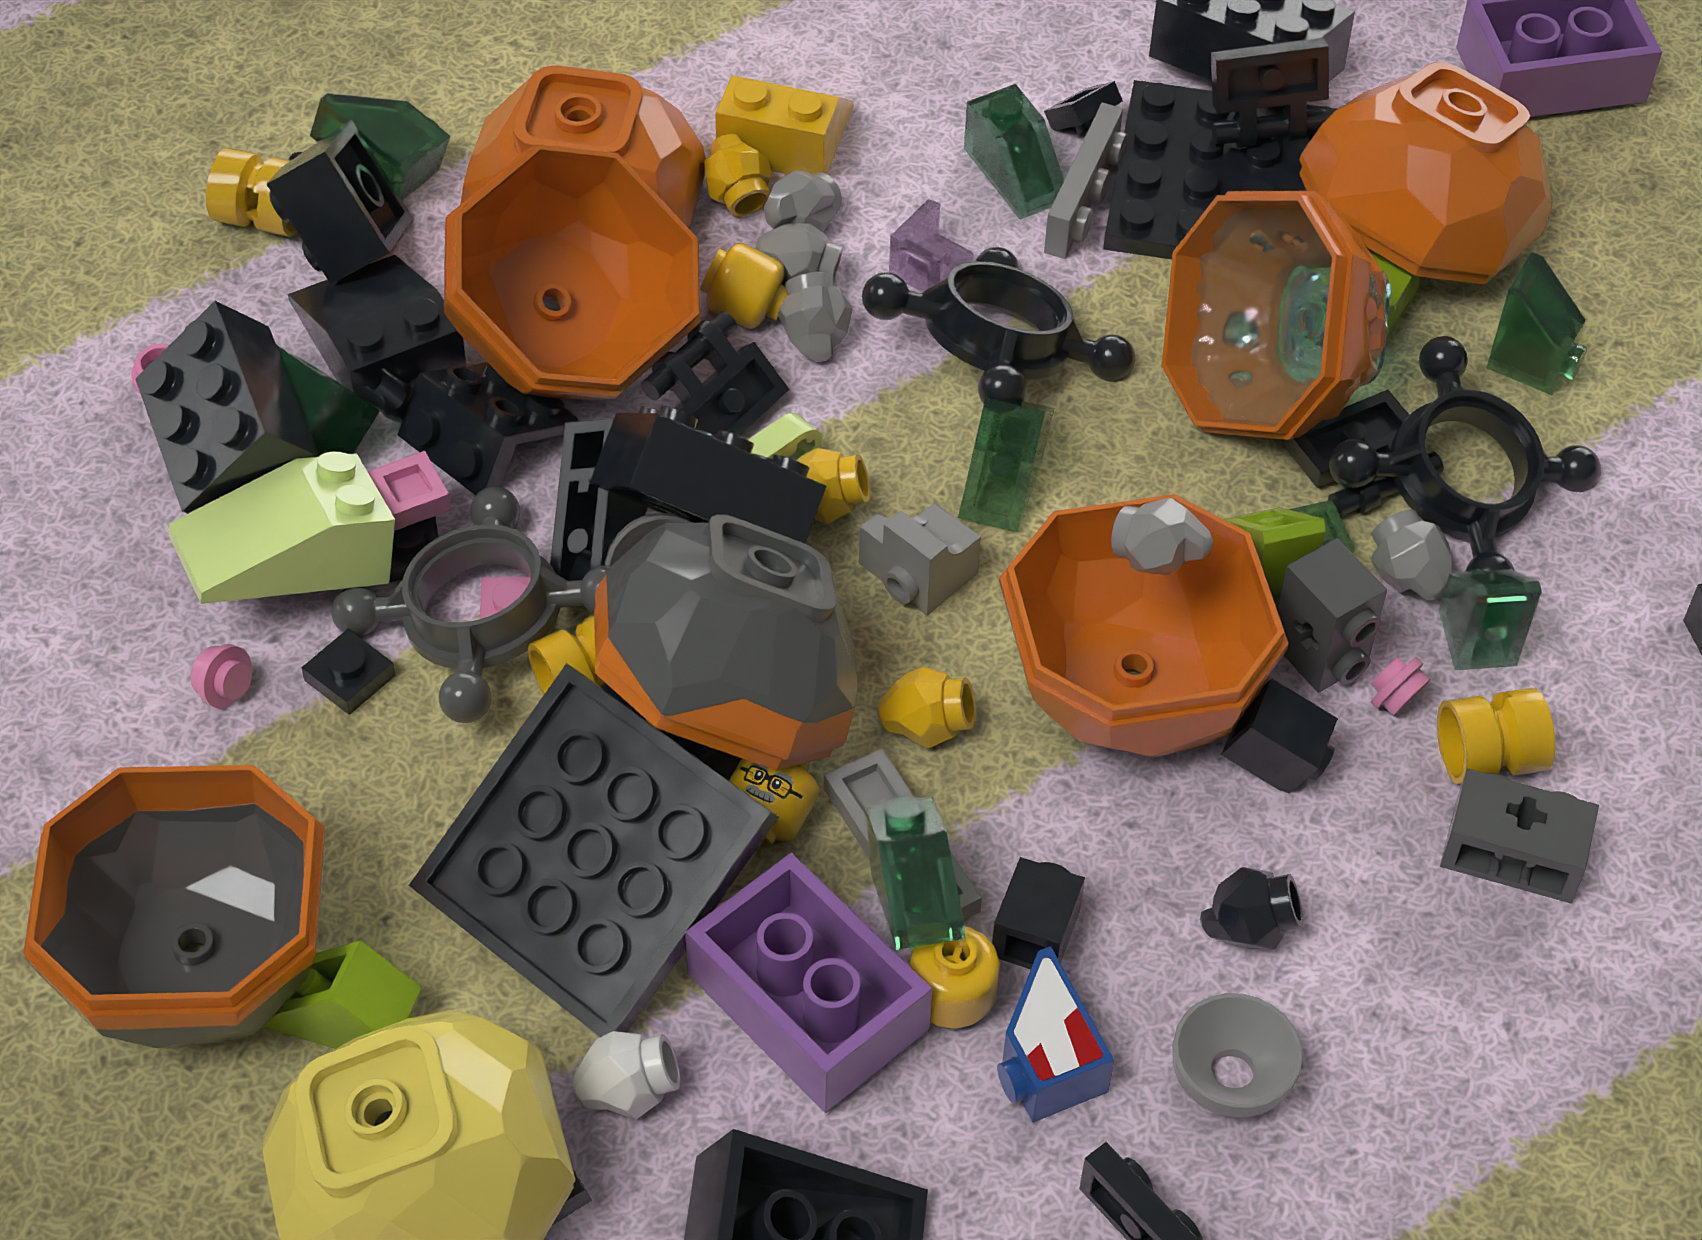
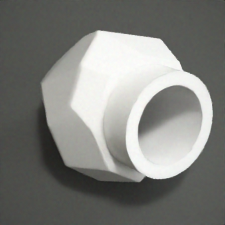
[572,1031,680,1119]

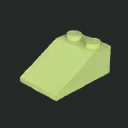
[168,452,395,604]

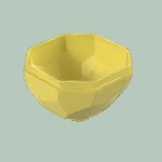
[262,1010,576,1240]

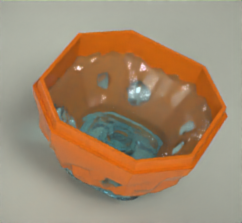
[1161,191,1391,440]

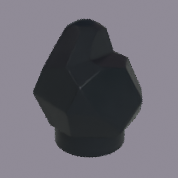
[1200,867,1303,950]

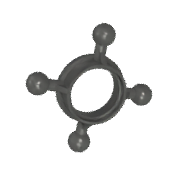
[331,486,611,723]

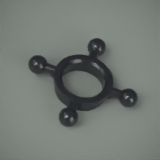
[862,247,1135,413]
[1329,336,1601,600]

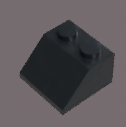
[266,120,413,284]

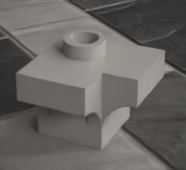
[859,502,981,616]

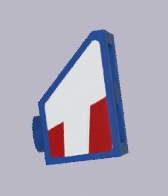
[997,946,1114,1122]

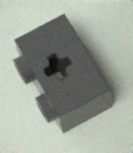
[1277,538,1388,693]
[1440,769,1599,904]

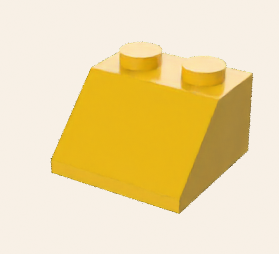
[715,75,854,174]

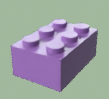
[1456,0,1662,117]
[685,853,933,1113]

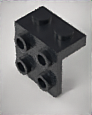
[397,362,579,495]

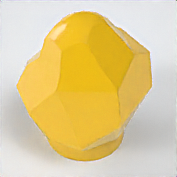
[704,134,772,217]
[796,448,870,524]
[877,667,976,748]

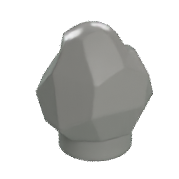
[764,170,842,233]
[755,223,843,286]
[778,272,853,362]
[1111,498,1213,576]
[1371,509,1452,600]

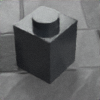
[1221,678,1338,794]
[992,857,1085,970]

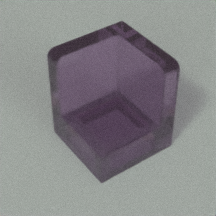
[889,198,974,292]

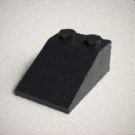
[288,255,467,417]
[684,1129,928,1240]

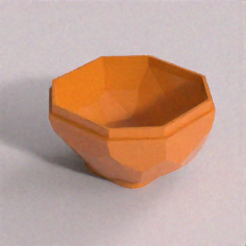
[1299,62,1552,284]
[460,66,706,229]
[444,144,700,400]
[999,494,1289,758]

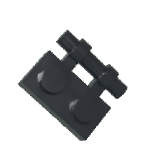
[1211,38,1329,148]
[641,311,790,436]
[1284,389,1444,517]

